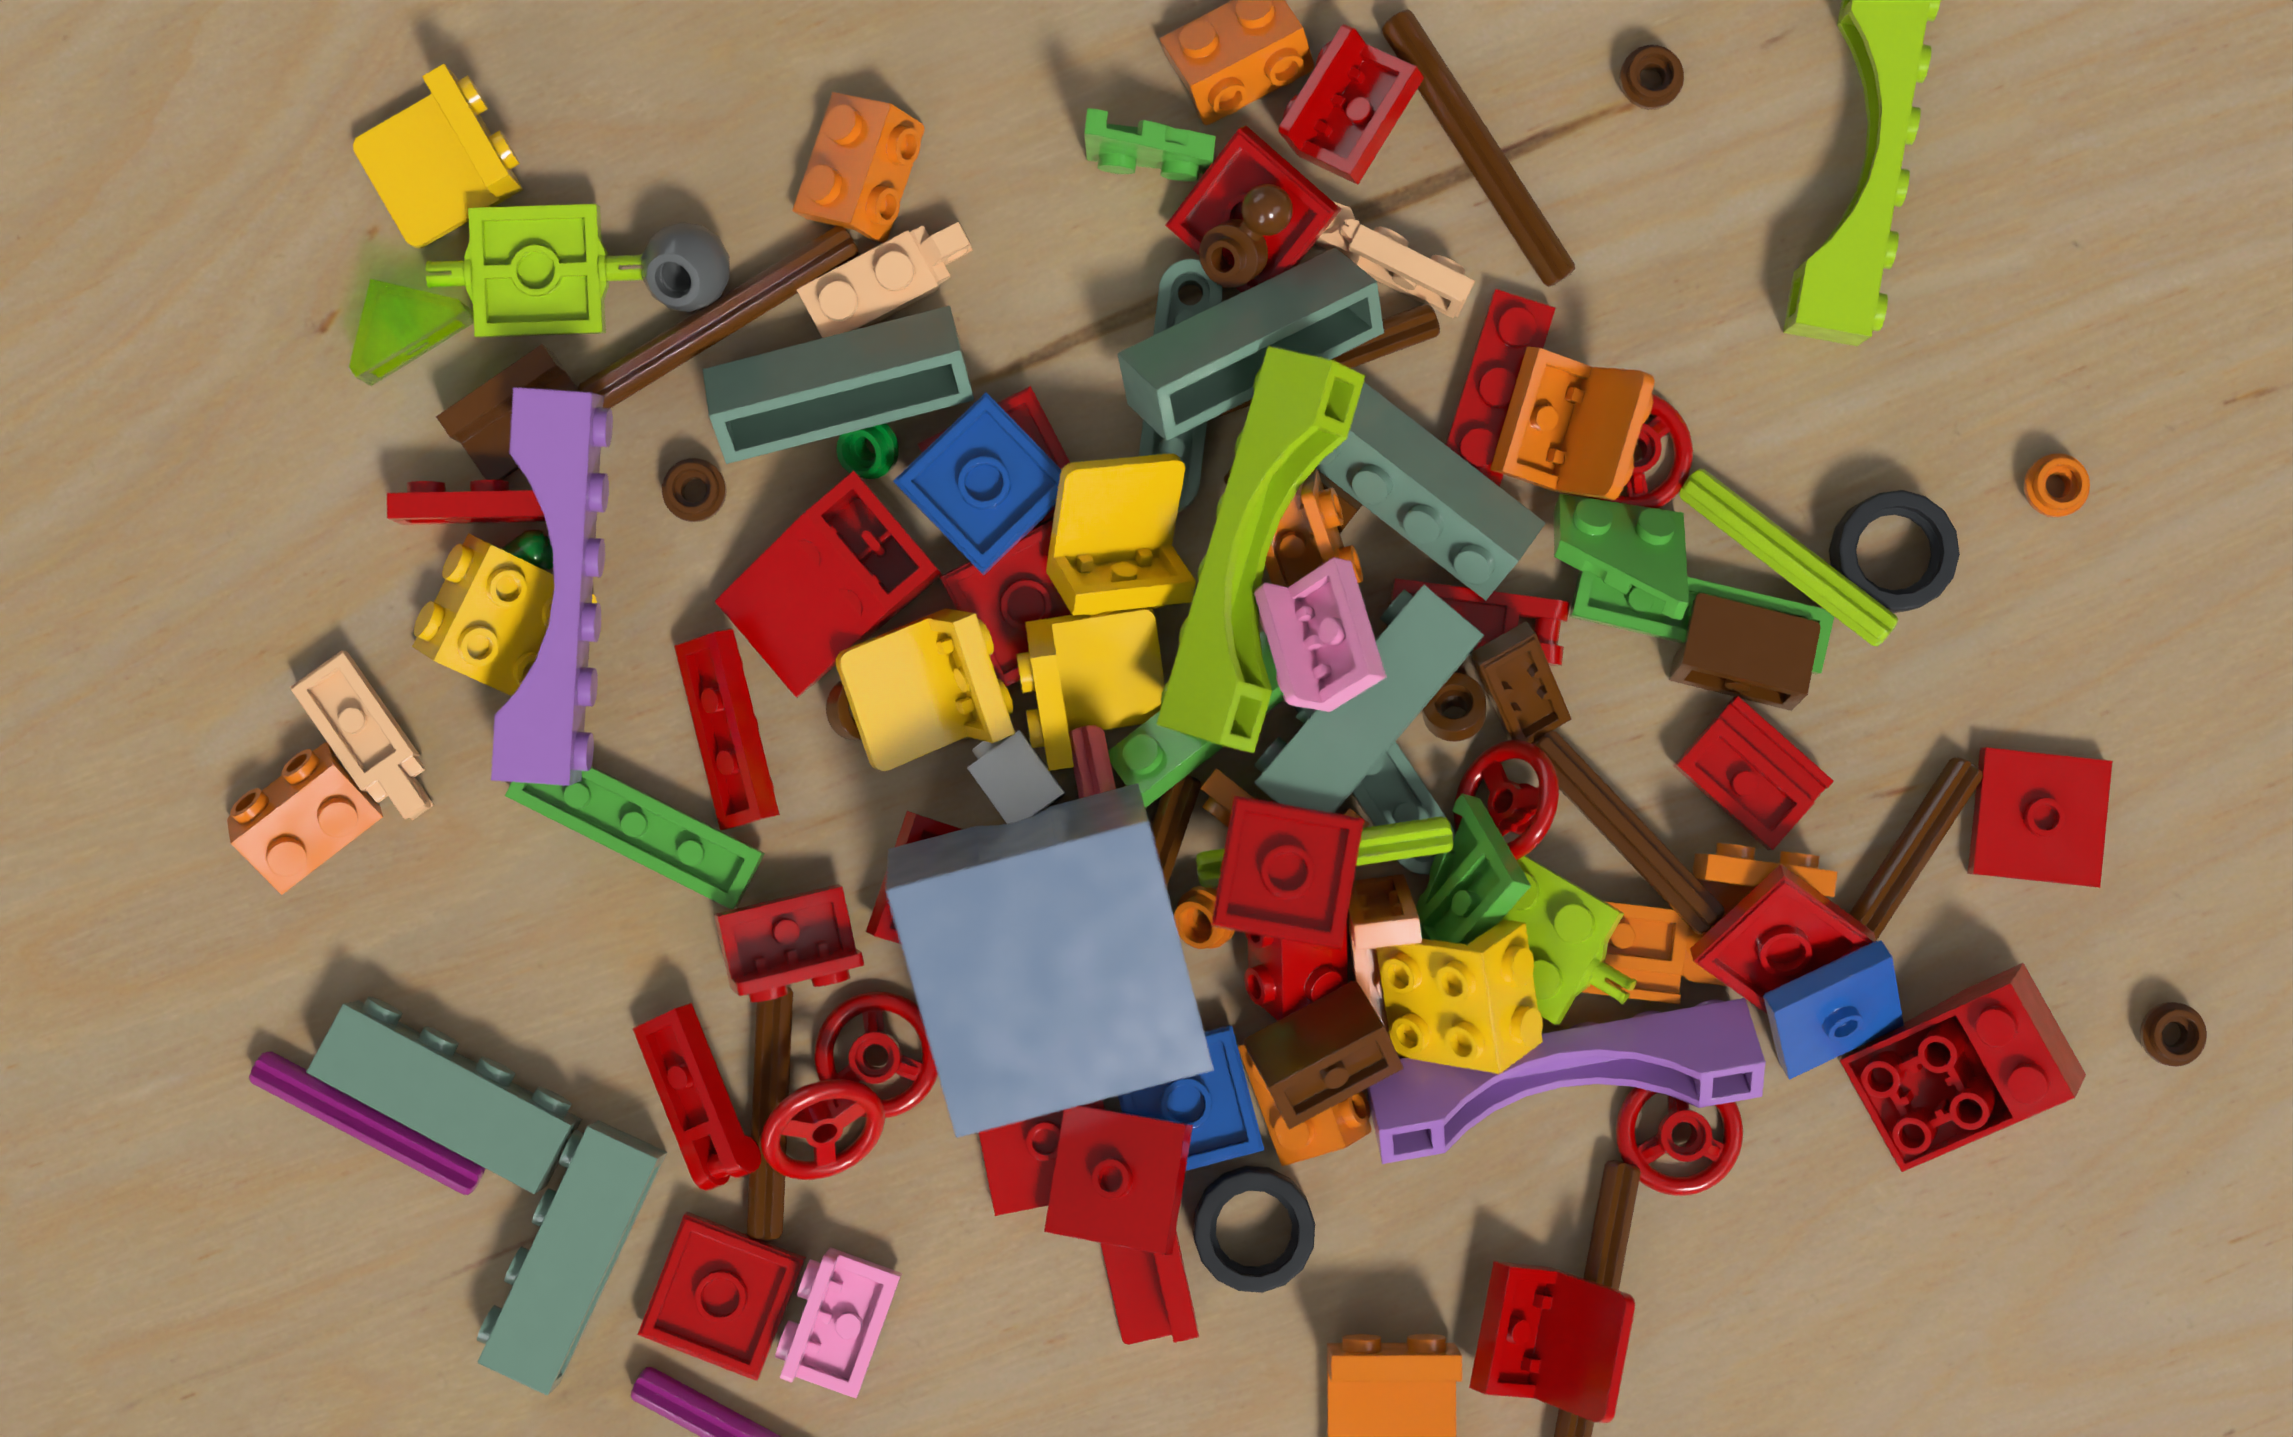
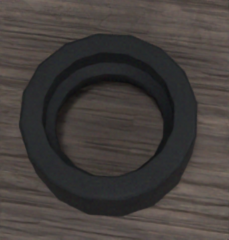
[1828,490,1960,613]
[1193,1166,1315,1293]

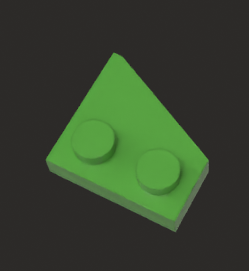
[1084,108,1216,181]
[1554,494,1689,620]
[1416,793,1531,945]

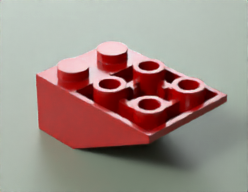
[715,471,942,698]
[1839,963,2086,1172]

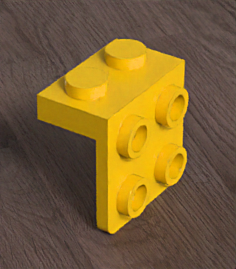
[353,64,523,248]
[1046,453,1196,616]
[412,533,597,696]
[1017,607,1165,771]
[836,608,1015,771]
[1376,920,1543,1074]

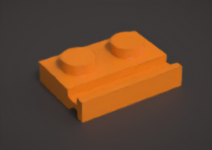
[1583,901,1689,1004]

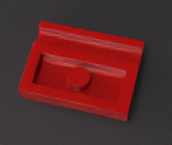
[1673,696,1834,850]

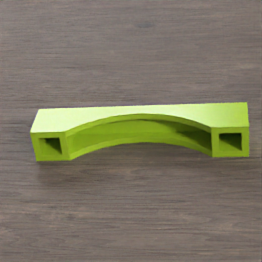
[1783,0,1941,346]
[1156,346,1365,753]

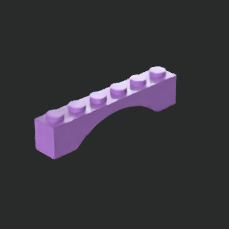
[491,388,613,786]
[1367,998,1765,1164]

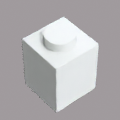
[967,730,1066,824]

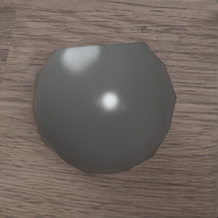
[641,222,730,312]

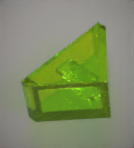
[349,279,474,386]

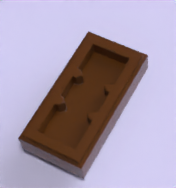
[1470,621,1572,743]

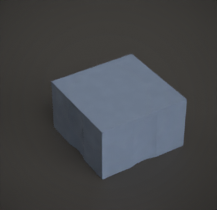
[886,783,1214,1138]

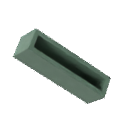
[1117,248,1384,441]
[703,305,974,464]
[1316,382,1546,600]
[1254,585,1484,813]
[306,997,582,1194]
[477,1120,667,1396]

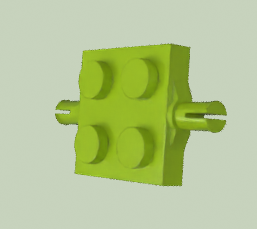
[426,204,643,338]
[1499,855,1637,1024]

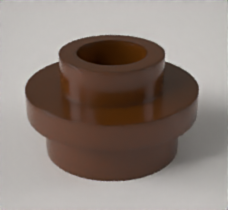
[1620,45,1684,110]
[662,458,727,522]
[2140,1002,2207,1067]

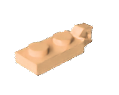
[1314,202,1475,319]
[797,222,973,338]
[290,650,434,820]

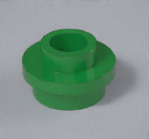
[836,423,899,479]

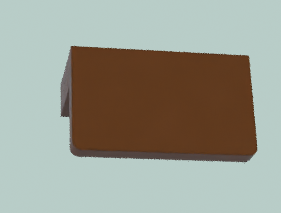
[436,344,579,480]
[1669,593,1821,711]
[1243,981,1404,1130]

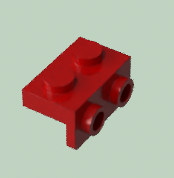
[1278,24,1424,185]
[714,884,865,1002]
[1244,920,1348,1020]

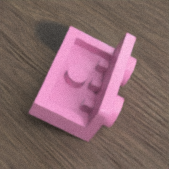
[1254,557,1386,712]
[775,1247,902,1398]

